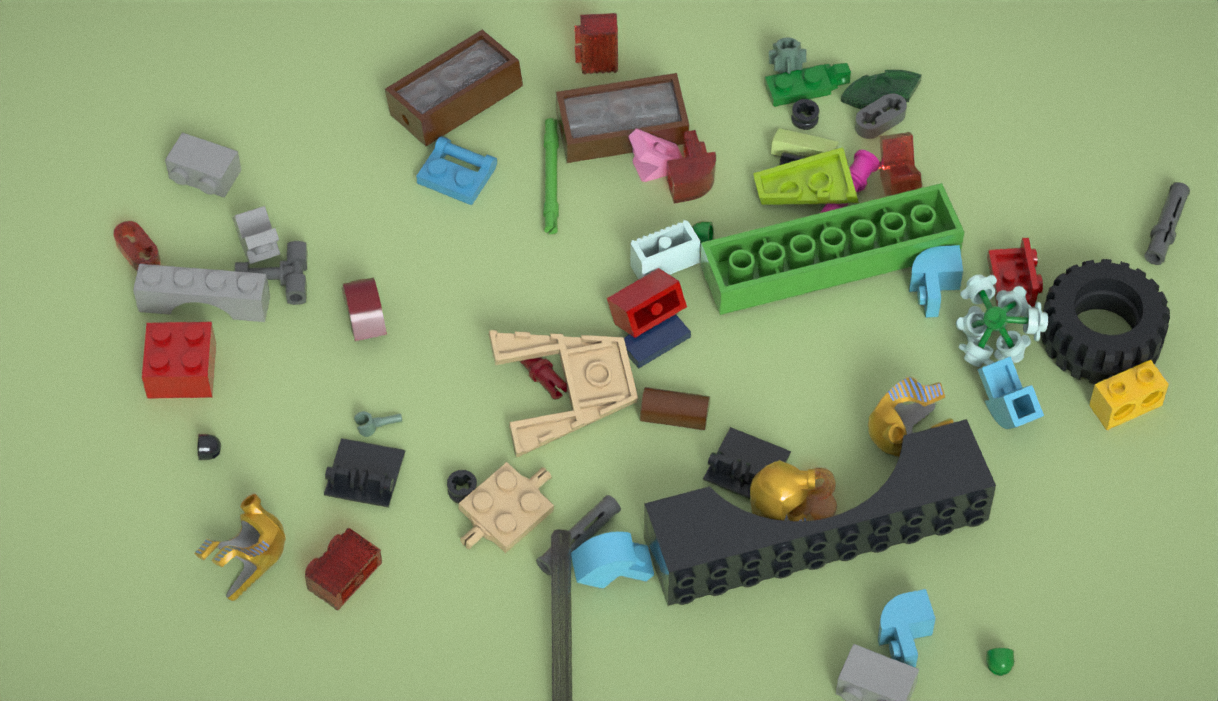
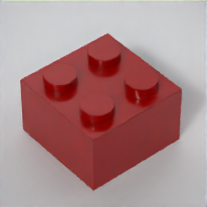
[142,322,216,399]

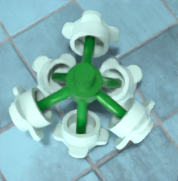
[956,275,1048,367]

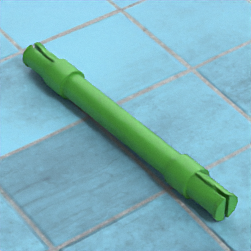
[543,118,559,234]

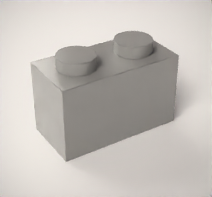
[165,132,241,198]
[836,644,919,701]

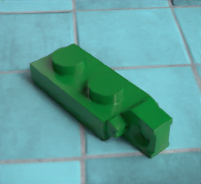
[764,63,851,107]

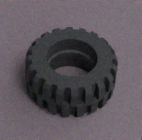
[1040,259,1170,384]

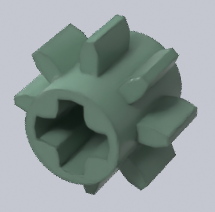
[769,37,807,74]

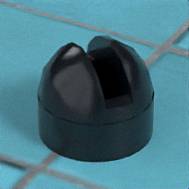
[197,434,221,460]

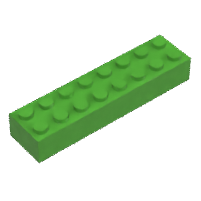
[700,183,964,315]

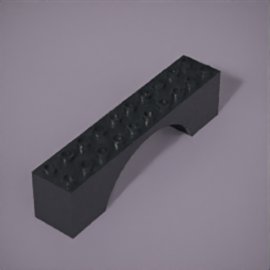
[644,419,996,606]

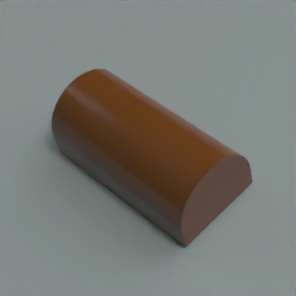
[640,387,710,430]

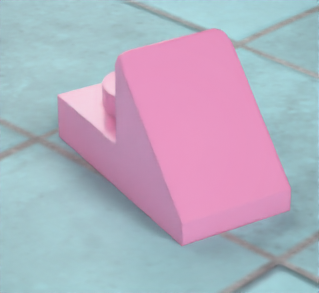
[628,128,687,182]

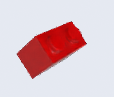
[606,268,687,338]

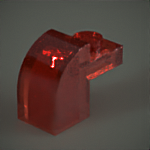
[666,130,716,204]
[879,132,922,197]

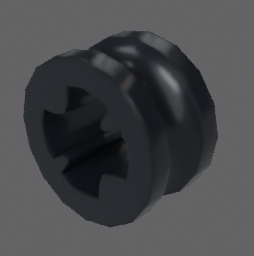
[791,99,820,130]
[447,470,477,504]

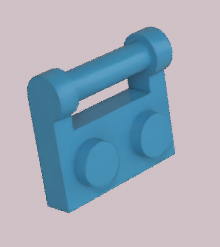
[416,136,497,205]

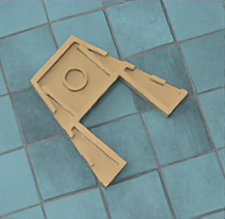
[489,330,638,457]

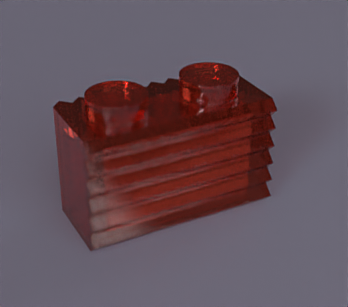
[574,13,618,75]
[305,528,382,610]

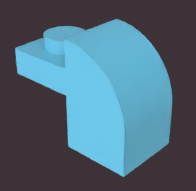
[909,245,963,318]
[977,356,1044,429]
[571,532,654,588]
[878,589,936,668]

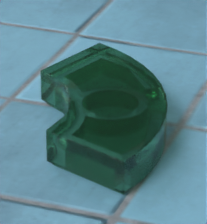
[841,69,922,110]

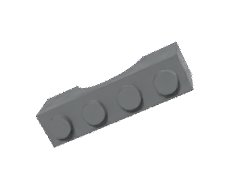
[133,264,270,322]

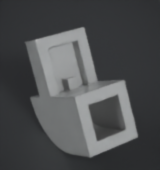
[233,206,280,264]

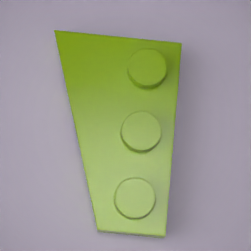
[753,147,859,205]

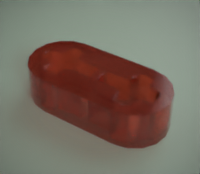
[113,221,160,271]

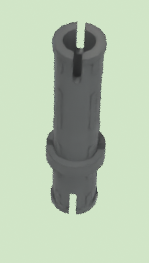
[1145,182,1190,265]
[536,495,621,575]

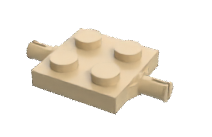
[458,462,554,553]

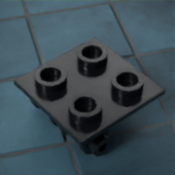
[703,427,791,499]
[324,438,406,508]

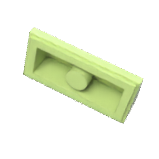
[771,128,839,158]

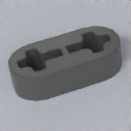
[855,93,907,139]

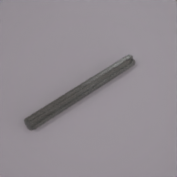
[551,529,573,701]

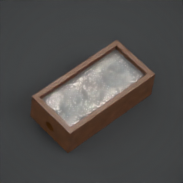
[385,29,523,146]
[556,73,690,163]

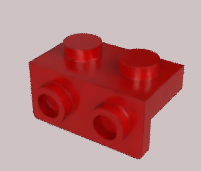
[987,237,1043,307]

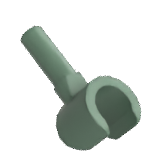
[354,411,402,437]

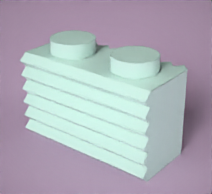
[630,220,701,279]

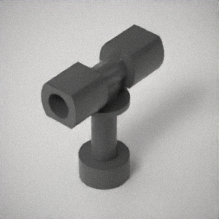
[235,241,308,305]

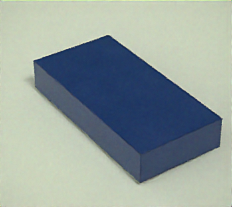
[624,314,691,369]

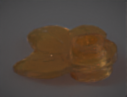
[789,467,837,520]

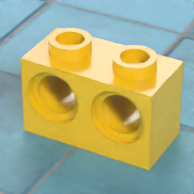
[1089,360,1169,430]

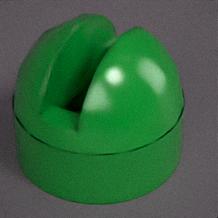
[692,221,714,246]
[986,648,1015,676]

